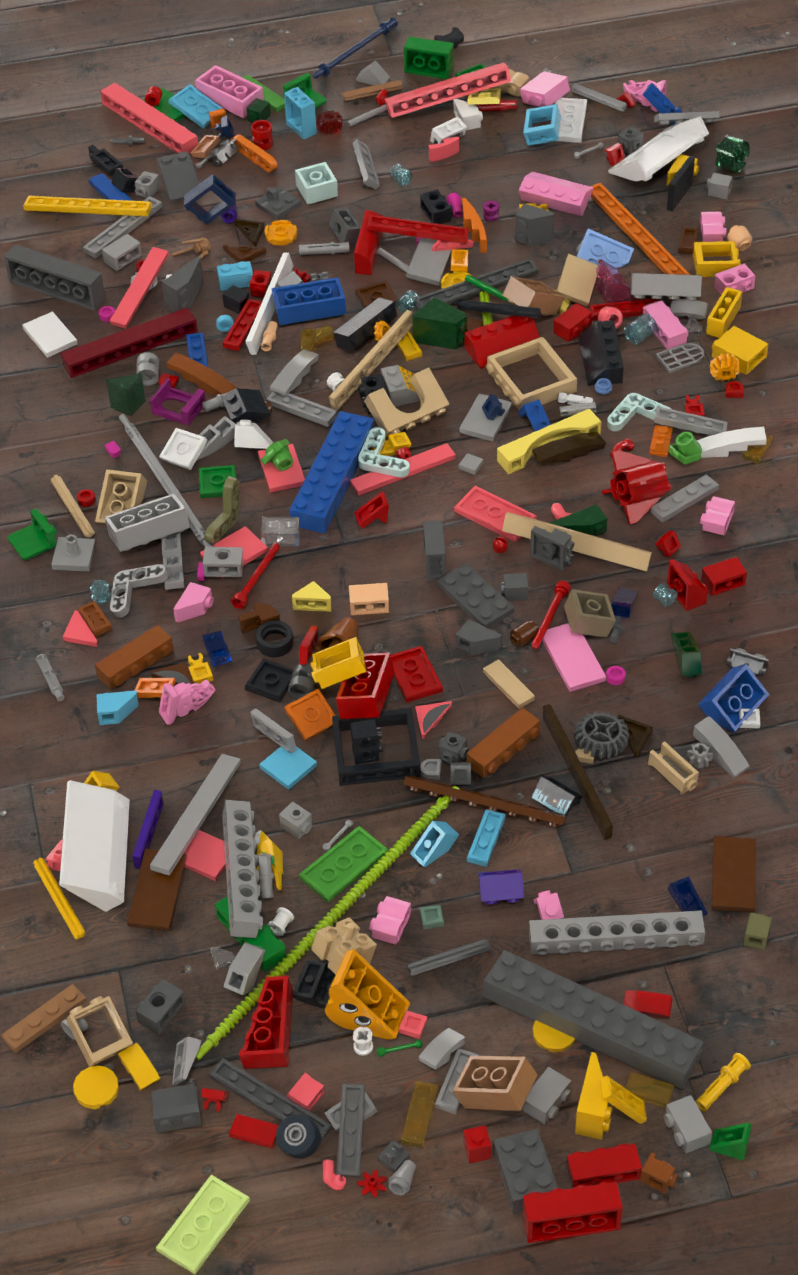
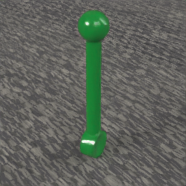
[377,1039,423,1057]

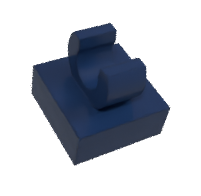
[215,116,234,139]
[482,394,506,420]

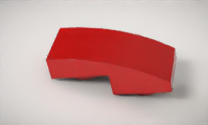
[623,990,673,1018]

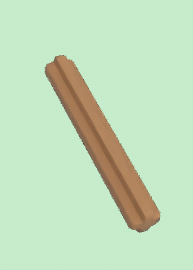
[342,80,403,101]

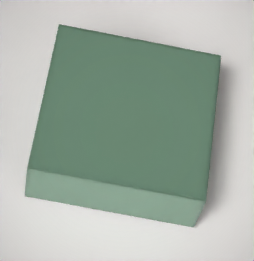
[419,905,444,930]

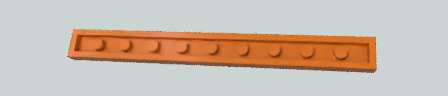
[590,183,690,275]

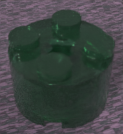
[715,135,750,172]

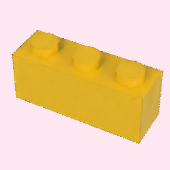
[706,287,743,338]

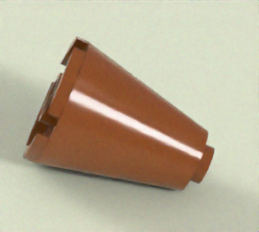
[316,617,359,652]

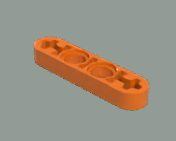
[231,134,277,172]

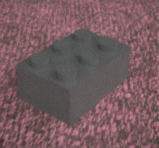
[493,1129,558,1214]

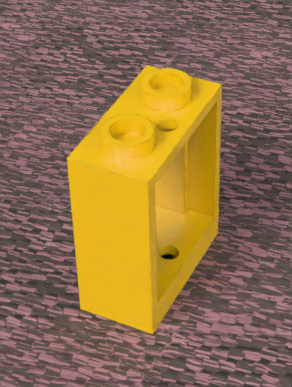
[693,241,741,277]
[311,637,366,689]

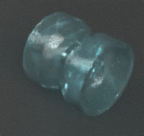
[390,164,412,186]
[396,290,419,313]

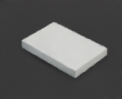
[22,312,78,358]

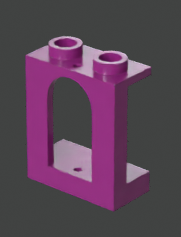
[150,379,206,426]

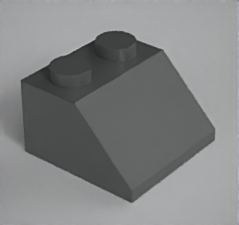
[515,203,554,246]

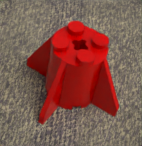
[601,450,671,525]

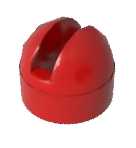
[395,447,411,459]
[493,537,508,553]

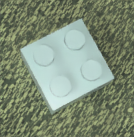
[295,162,338,204]

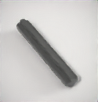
[407,939,490,976]

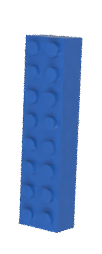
[289,411,374,534]

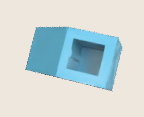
[97,691,139,725]

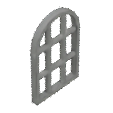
[656,343,704,373]

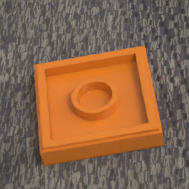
[284,689,336,742]

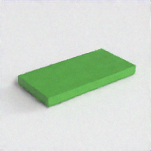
[299,826,388,903]

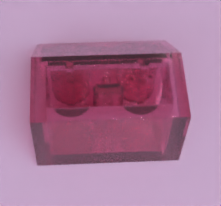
[596,259,631,303]

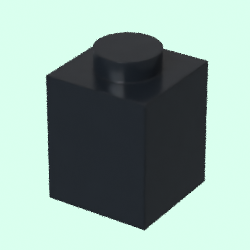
[223,285,250,314]

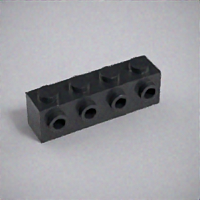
[333,298,397,351]

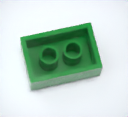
[404,36,454,80]

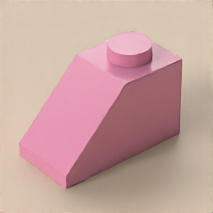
[173,582,214,622]

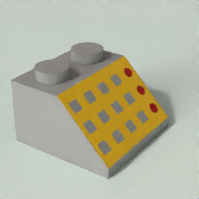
[381,365,420,407]

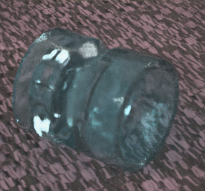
[624,313,657,345]

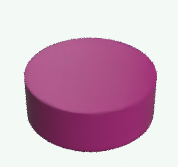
[98,306,115,322]
[606,666,626,685]

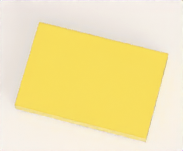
[468,88,501,104]

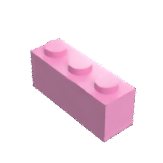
[643,301,688,349]

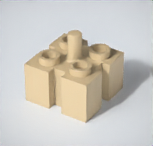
[311,917,377,975]

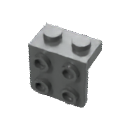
[151,1084,202,1133]

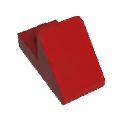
[354,491,389,528]

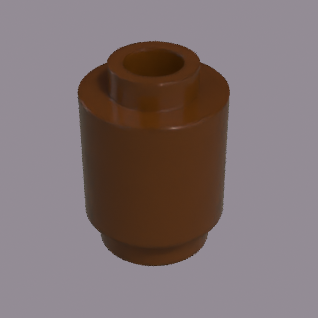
[510,620,539,647]

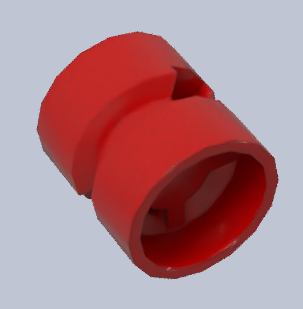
[251,120,273,151]

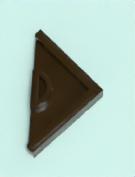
[234,219,265,246]
[618,714,653,758]

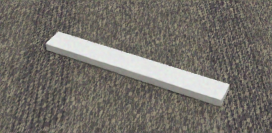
[246,253,293,355]

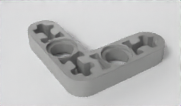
[110,564,169,618]

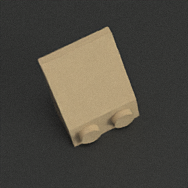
[95,469,147,524]

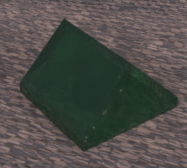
[106,373,145,416]

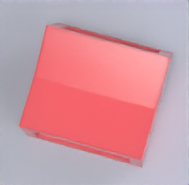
[286,1072,325,1111]

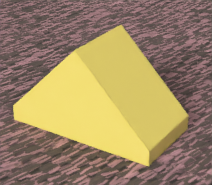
[292,581,332,612]

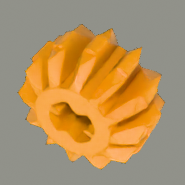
[710,353,740,382]

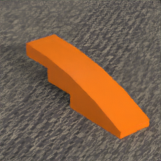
[462,198,487,253]

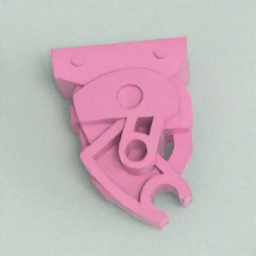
[623,80,666,112]
[159,680,216,726]

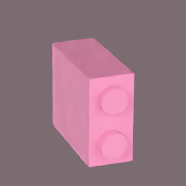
[520,71,570,107]

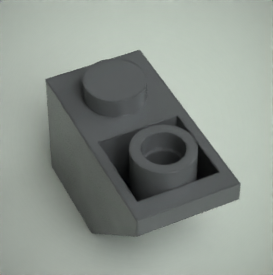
[456,619,502,655]

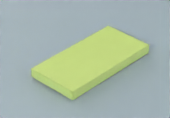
[156,1175,250,1274]

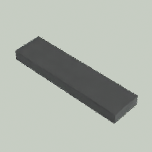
[337,1083,365,1177]

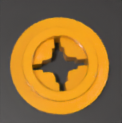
[373,321,390,342]

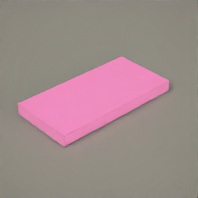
[542,623,606,692]

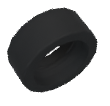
[256,620,294,657]

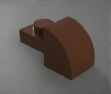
[238,603,280,634]

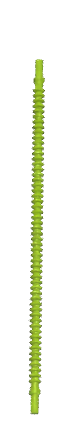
[195,786,459,1061]

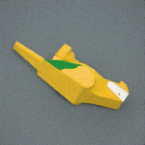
[253,830,284,890]

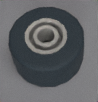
[276,1114,321,1159]

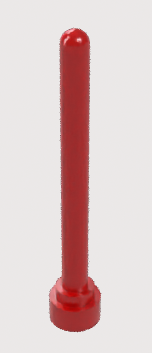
[231,543,280,609]
[531,581,571,649]

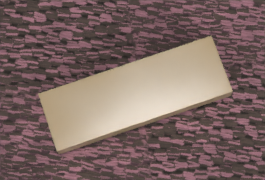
[483,659,535,709]

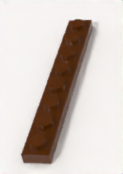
[404,775,567,827]

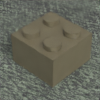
[564,589,616,637]

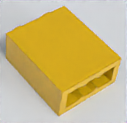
[712,326,768,375]

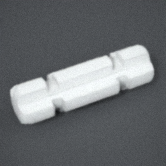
[558,392,593,405]

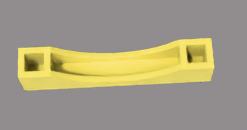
[497,409,601,474]

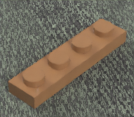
[1,984,87,1054]

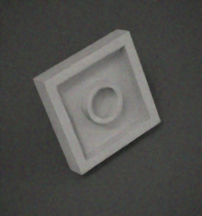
[51,534,96,572]

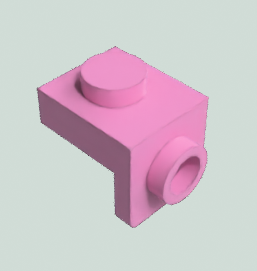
[533,890,564,920]

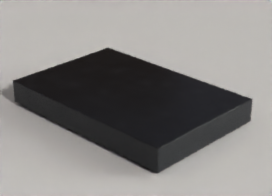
[667,156,695,212]

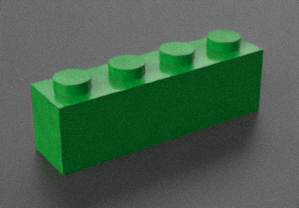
[214,896,286,973]

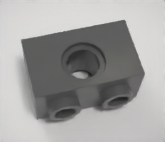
[329,208,361,245]
[136,979,186,1035]

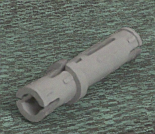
[299,242,350,256]

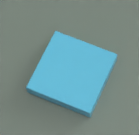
[259,747,317,790]

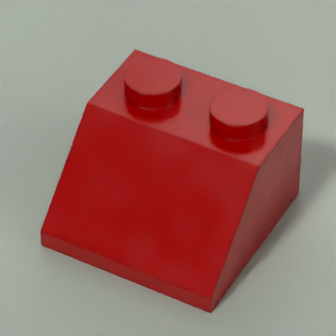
[667,559,708,611]

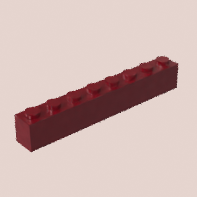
[61,307,198,378]

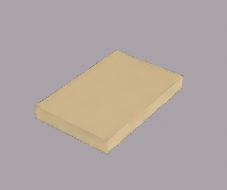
[556,254,600,307]

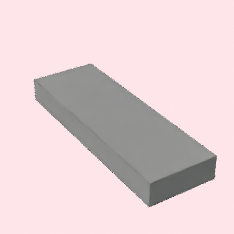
[250,708,297,753]
[435,1048,479,1115]

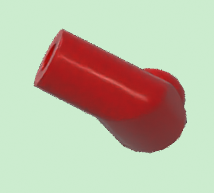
[375,89,388,106]
[610,438,635,458]

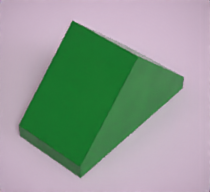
[709,1122,752,1161]

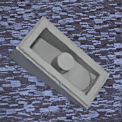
[172,1037,201,1086]

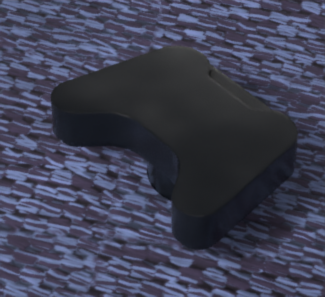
[434,27,464,49]

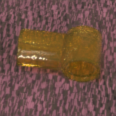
[300,325,335,351]

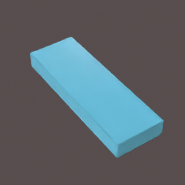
[467,809,506,867]

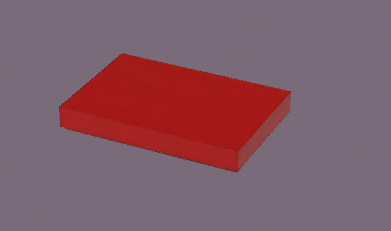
[391,646,443,703]

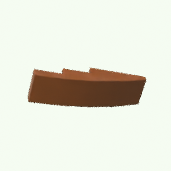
[166,352,237,396]

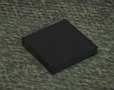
[245,658,294,703]

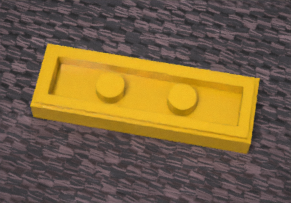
[600,1076,647,1124]

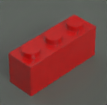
[566,1143,642,1188]

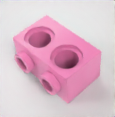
[714,264,755,295]

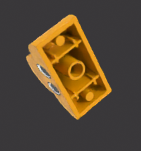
[325,949,410,1039]

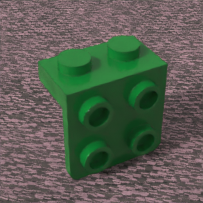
[283,73,327,109]
[7,508,57,560]

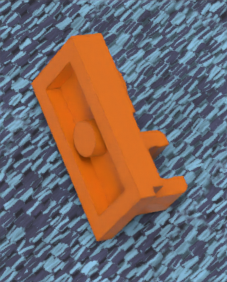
[649,425,673,457]
[134,678,176,699]

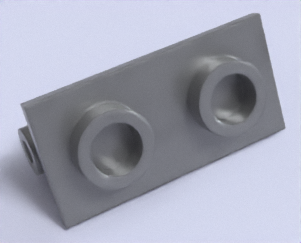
[207,138,238,166]
[727,648,769,676]

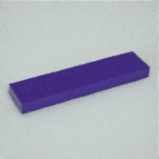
[132,790,164,869]

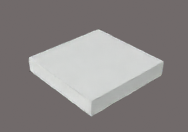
[159,428,208,470]

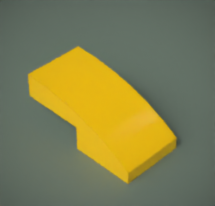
[370,432,411,457]
[117,1043,160,1091]

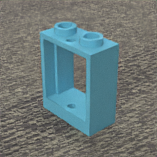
[284,87,317,140]
[523,104,561,146]

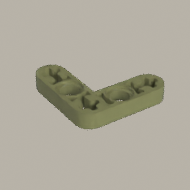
[204,476,240,544]

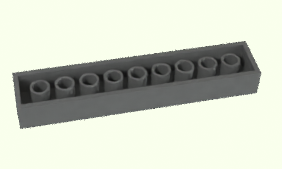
[483,950,704,1090]

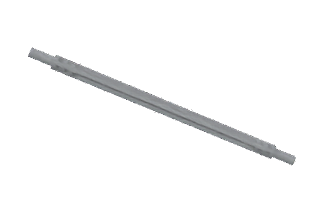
[119,414,214,547]

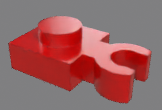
[684,394,705,417]

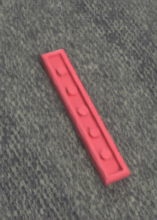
[110,247,169,329]
[350,443,456,496]

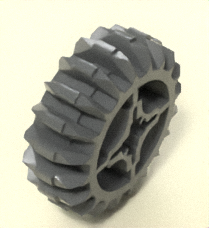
[574,710,629,760]

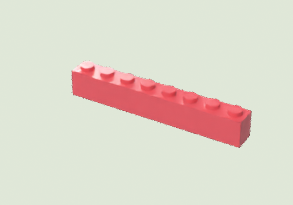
[385,63,511,118]
[100,83,198,154]

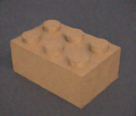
[503,276,565,316]
[453,1056,537,1111]

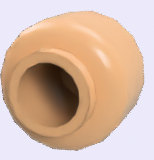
[727,225,752,251]

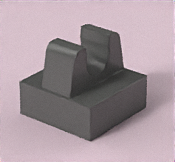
[450,762,471,785]
[377,1141,410,1173]

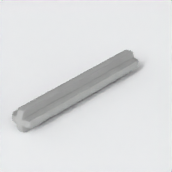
[571,83,627,112]

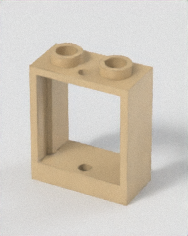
[66,996,133,1067]

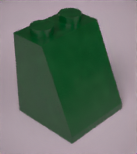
[412,297,468,350]

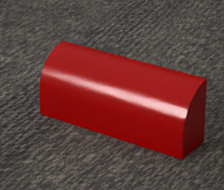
[354,210,383,275]

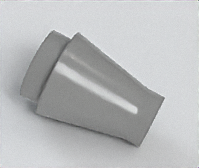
[388,1160,416,1195]

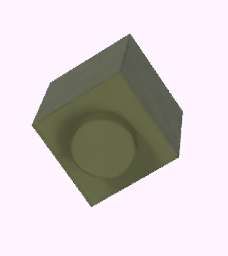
[744,913,772,950]

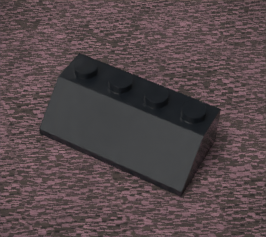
[578,320,624,386]

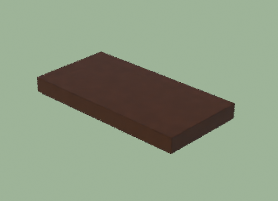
[712,836,756,913]
[127,849,187,931]

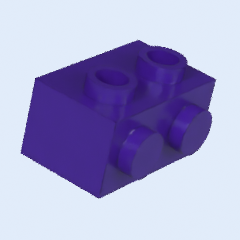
[478,869,524,904]

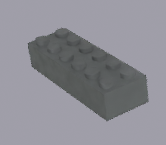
[4,244,105,311]

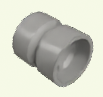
[136,353,160,386]

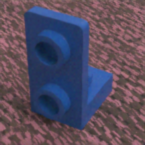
[518,399,551,432]

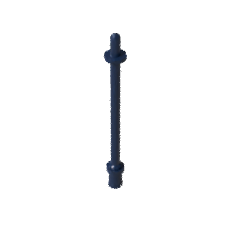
[313,17,398,79]

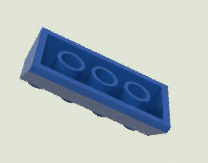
[271,277,346,325]

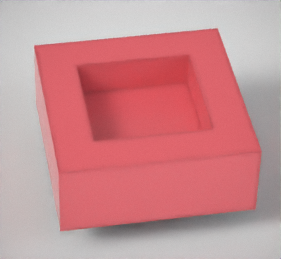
[399,1010,427,1039]

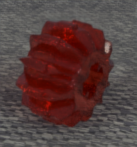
[316,110,343,135]

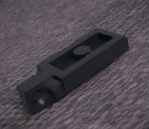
[88,145,123,176]

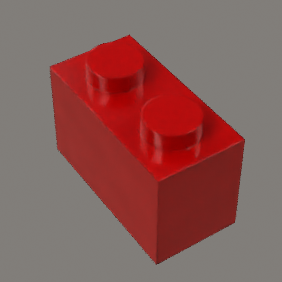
[553,303,592,342]
[701,557,747,596]

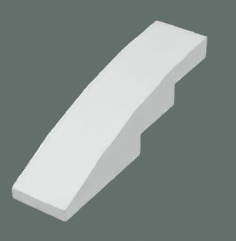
[697,427,767,458]

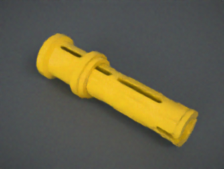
[695,1053,751,1112]

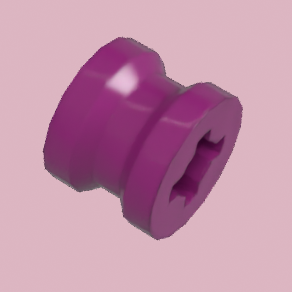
[483,201,499,221]

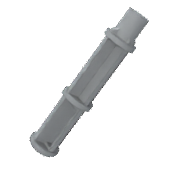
[36,654,65,701]

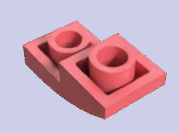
[429,137,459,162]

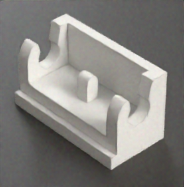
[430,117,467,144]

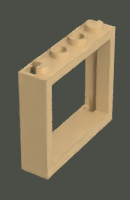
[486,337,577,410]

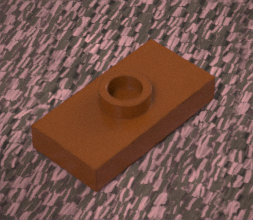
[77,601,113,637]

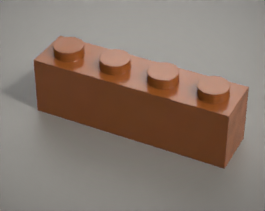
[95,625,174,690]
[467,707,540,779]

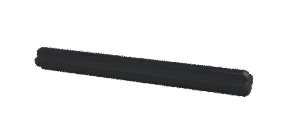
[457,299,542,319]

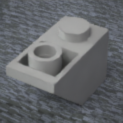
[223,942,265,995]

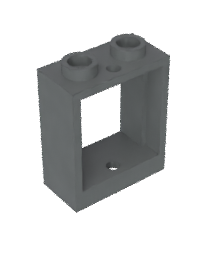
[423,520,446,580]

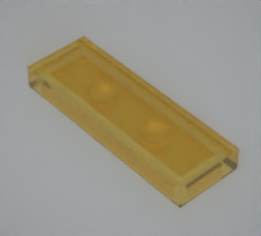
[401,1081,438,1148]

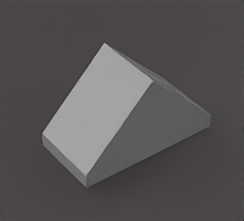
[356,60,390,85]

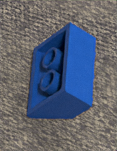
[698,664,769,732]

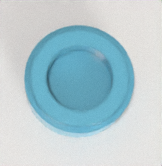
[216,315,234,332]

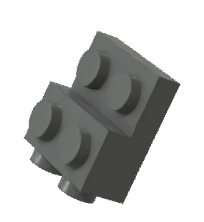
[530,526,575,571]

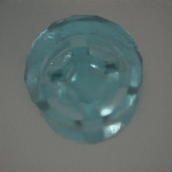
[90,580,111,604]
[653,582,678,607]

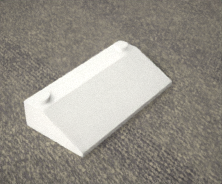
[608,116,709,182]
[59,780,130,912]

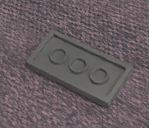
[437,563,515,628]

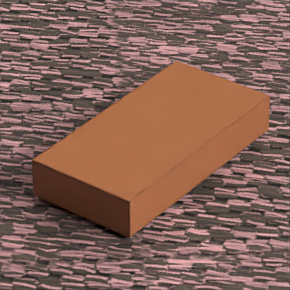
[191,135,220,158]

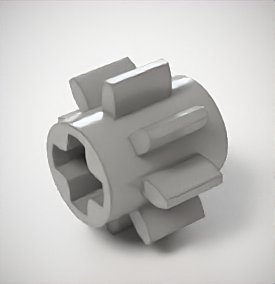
[687,743,713,768]

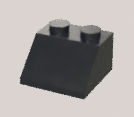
[221,388,271,424]

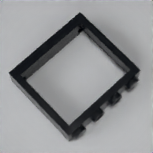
[332,708,421,786]

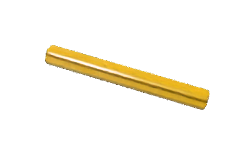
[34,858,85,940]

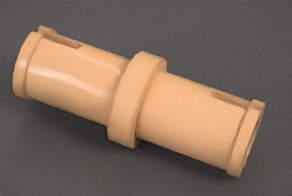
[260,321,278,351]

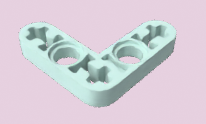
[607,393,671,431]
[358,427,410,477]

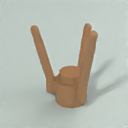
[172,237,211,258]

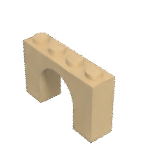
[364,368,449,437]

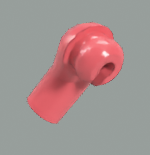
[551,503,573,520]
[323,1160,346,1190]

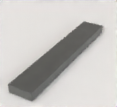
[209,1058,332,1145]

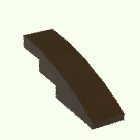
[532,432,606,463]

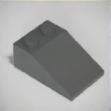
[157,151,199,202]
[162,256,204,312]

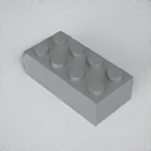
[630,273,702,300]
[104,493,190,552]

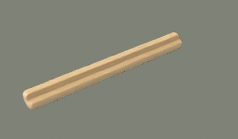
[50,475,95,539]

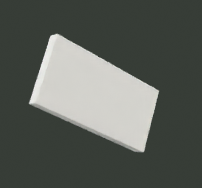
[555,98,587,143]

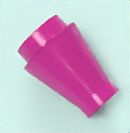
[446,193,463,218]

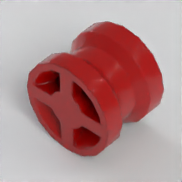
[145,86,163,107]

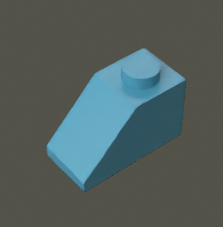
[410,821,459,867]

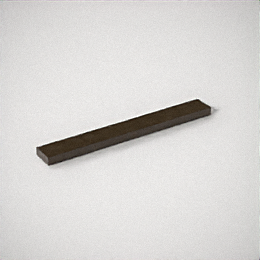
[543,704,613,840]

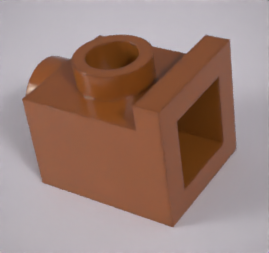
[640,1152,679,1194]

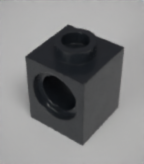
[111,168,139,193]

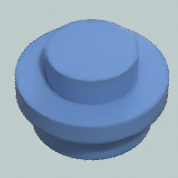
[595,378,612,395]

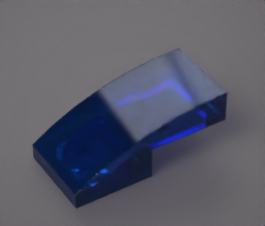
[202,631,232,667]

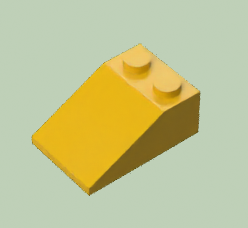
[575,1052,612,1140]

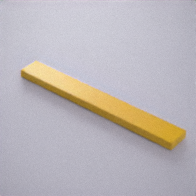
[23,196,152,216]

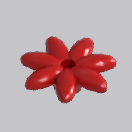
[357,1170,387,1198]

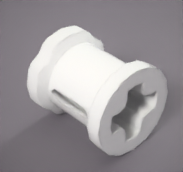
[267,907,294,936]
[353,1027,373,1056]

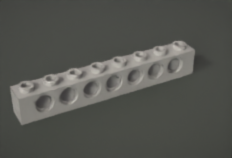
[222,800,263,938]
[529,911,705,955]

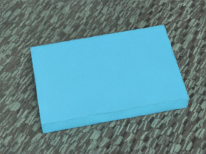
[169,84,223,129]

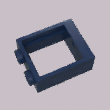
[184,174,236,225]

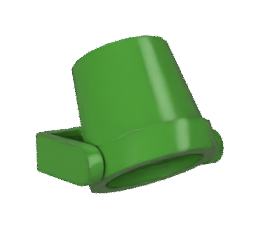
[669,432,702,464]
[261,439,293,471]

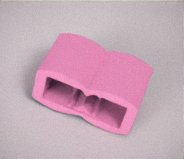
[700,212,726,242]
[700,496,735,535]
[369,896,411,945]

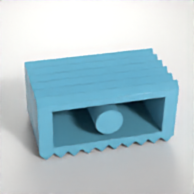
[217,261,253,291]

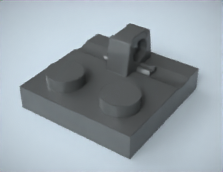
[255,186,301,220]

